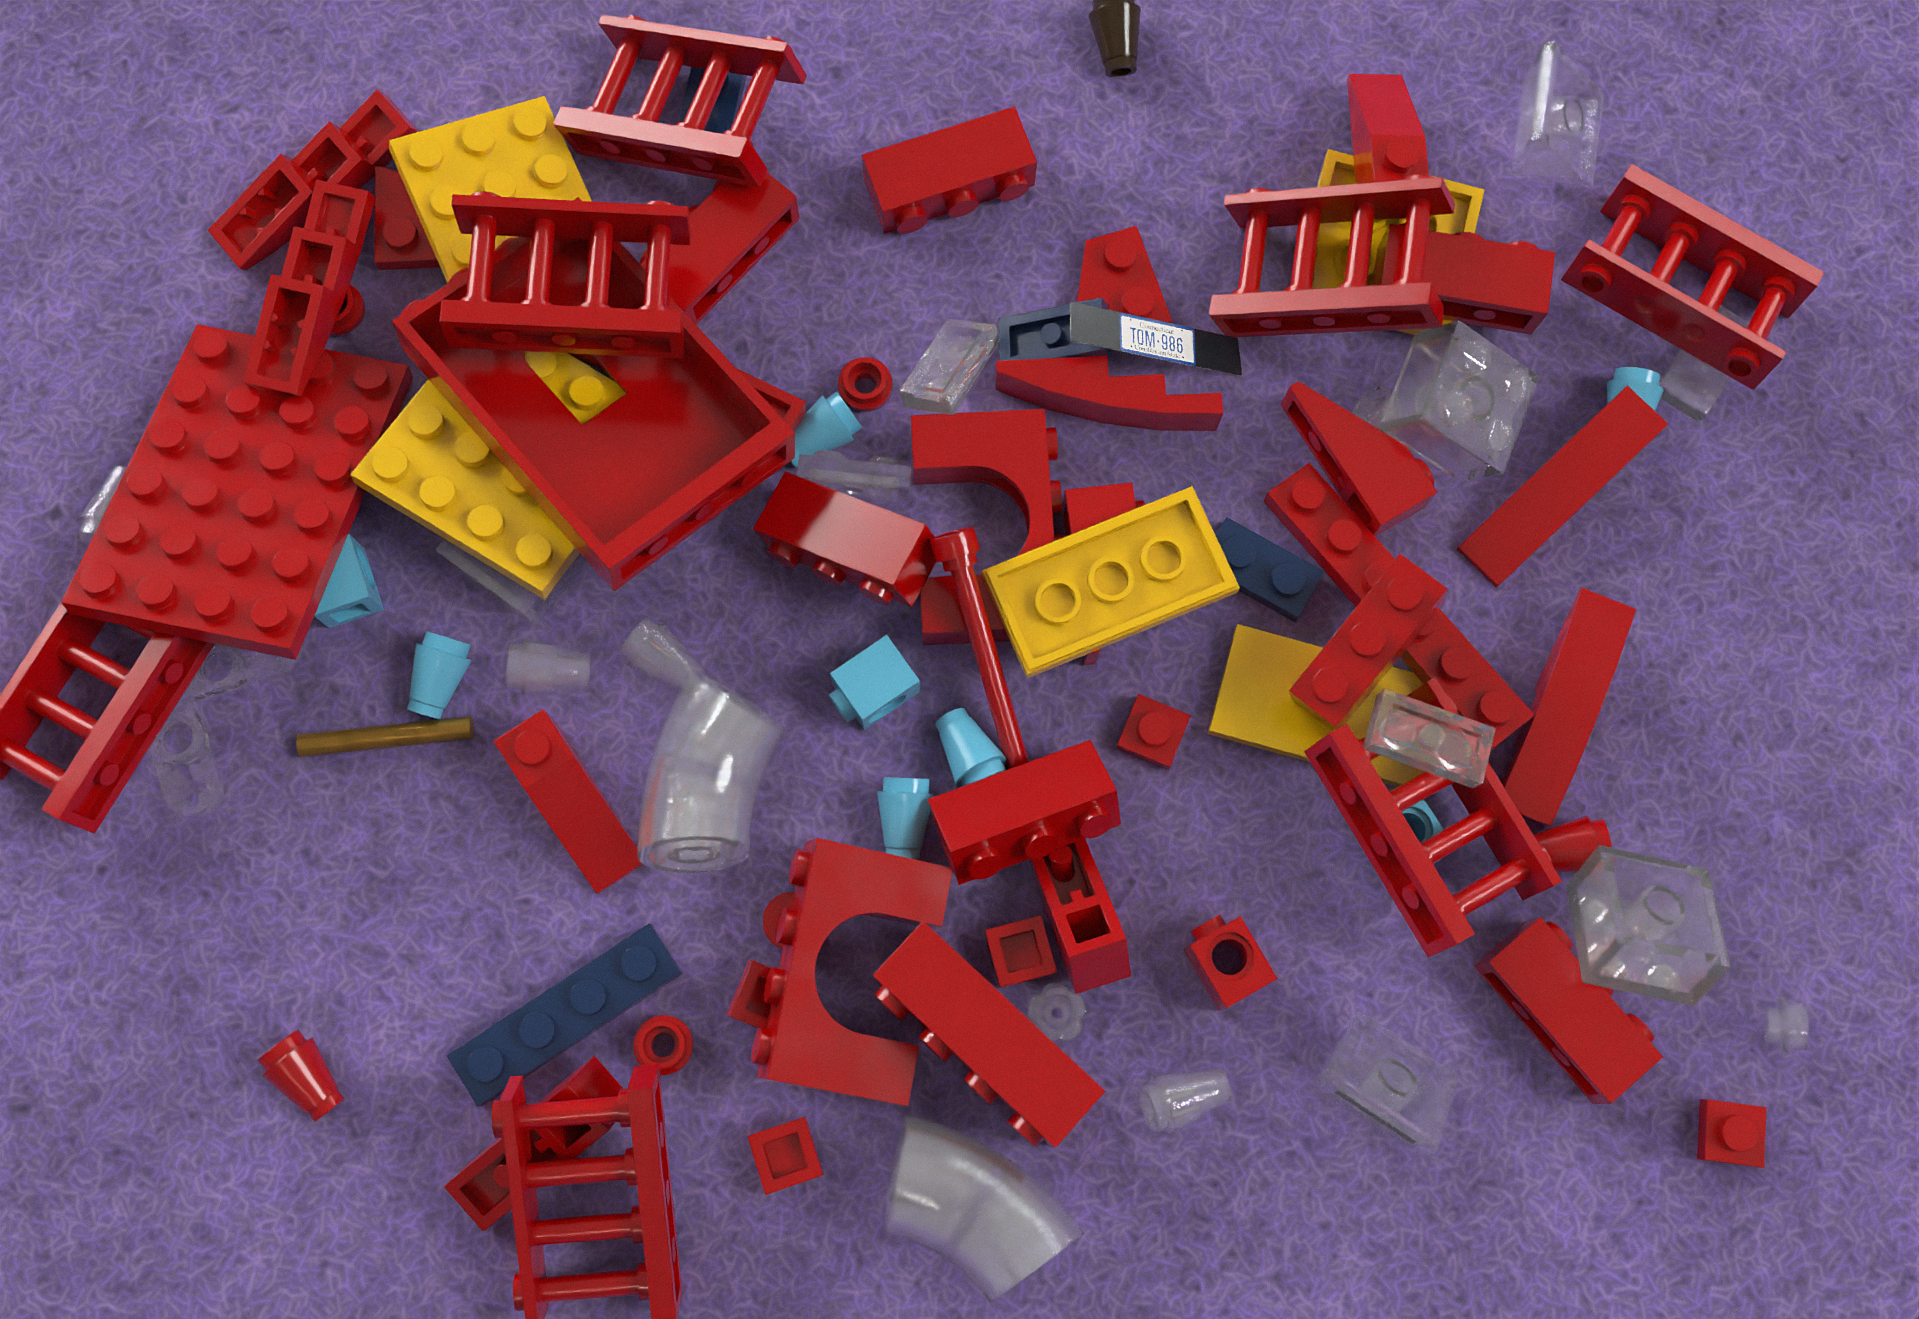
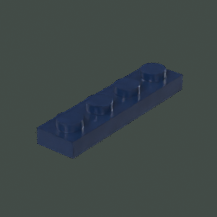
[447,923,683,1107]

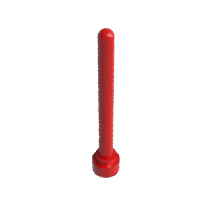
[929,526,1029,770]

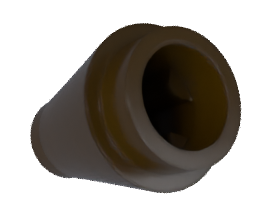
[1088,0,1141,77]

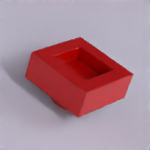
[1116,693,1191,770]
[984,915,1057,989]
[726,960,771,1029]
[1697,1099,1767,1168]
[747,1116,824,1195]

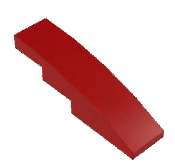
[208,89,419,271]
[243,180,376,397]
[995,356,1224,431]
[1457,385,1668,588]
[1502,587,1636,826]

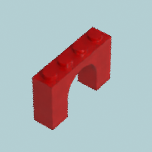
[911,409,1064,646]
[751,838,953,1106]

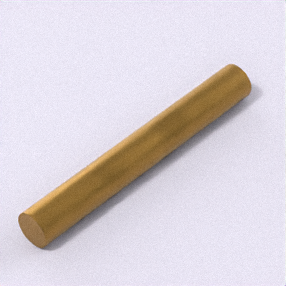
[296,716,474,757]

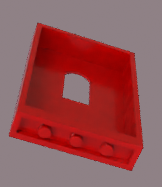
[392,197,795,592]

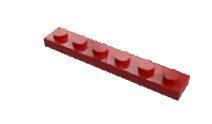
[1263,463,1534,754]

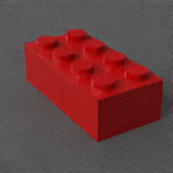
[873,921,1106,1148]

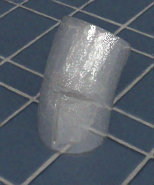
[637,670,786,873]
[883,1115,1084,1303]

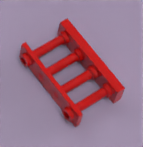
[553,15,807,188]
[1561,164,1824,391]
[1209,174,1455,337]
[440,191,691,359]
[0,603,215,834]
[1304,677,1562,957]
[491,1064,682,1319]

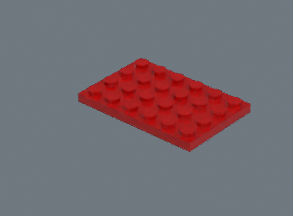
[61,324,413,660]

